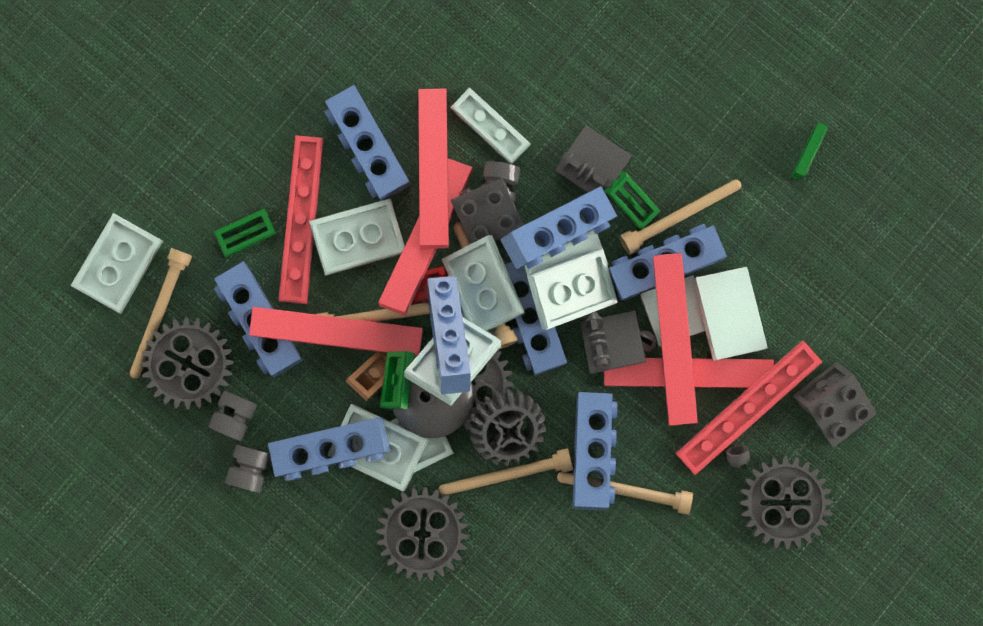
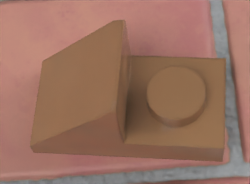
[346,352,387,401]

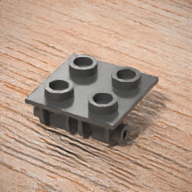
[555,125,632,193]
[450,178,524,244]
[580,311,646,374]

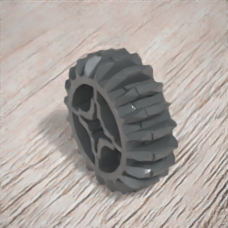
[469,389,546,467]

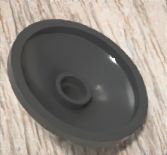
[393,355,474,438]

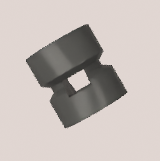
[481,161,521,203]
[208,390,257,441]
[224,444,271,493]

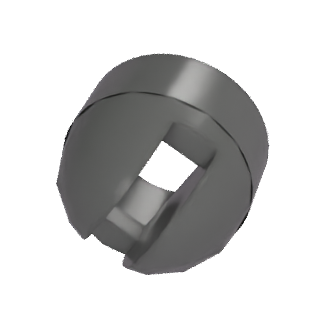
[640,330,656,353]
[726,445,750,469]

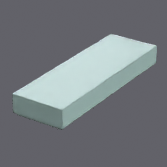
[450,87,530,164]

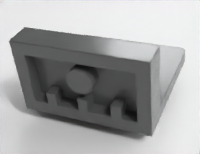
[793,362,876,447]

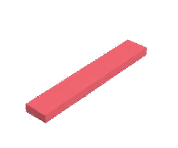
[418,89,449,249]
[278,135,324,304]
[378,159,473,316]
[653,253,698,426]
[249,307,422,356]
[675,341,822,475]
[604,358,774,388]

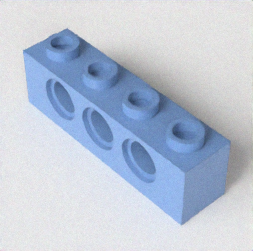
[324,85,410,201]
[500,186,617,270]
[609,224,727,302]
[214,261,303,378]
[505,262,567,376]
[427,276,471,395]
[572,392,617,511]
[268,418,391,481]

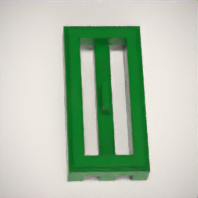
[791,122,828,181]
[604,171,660,230]
[214,208,277,258]
[380,351,415,410]

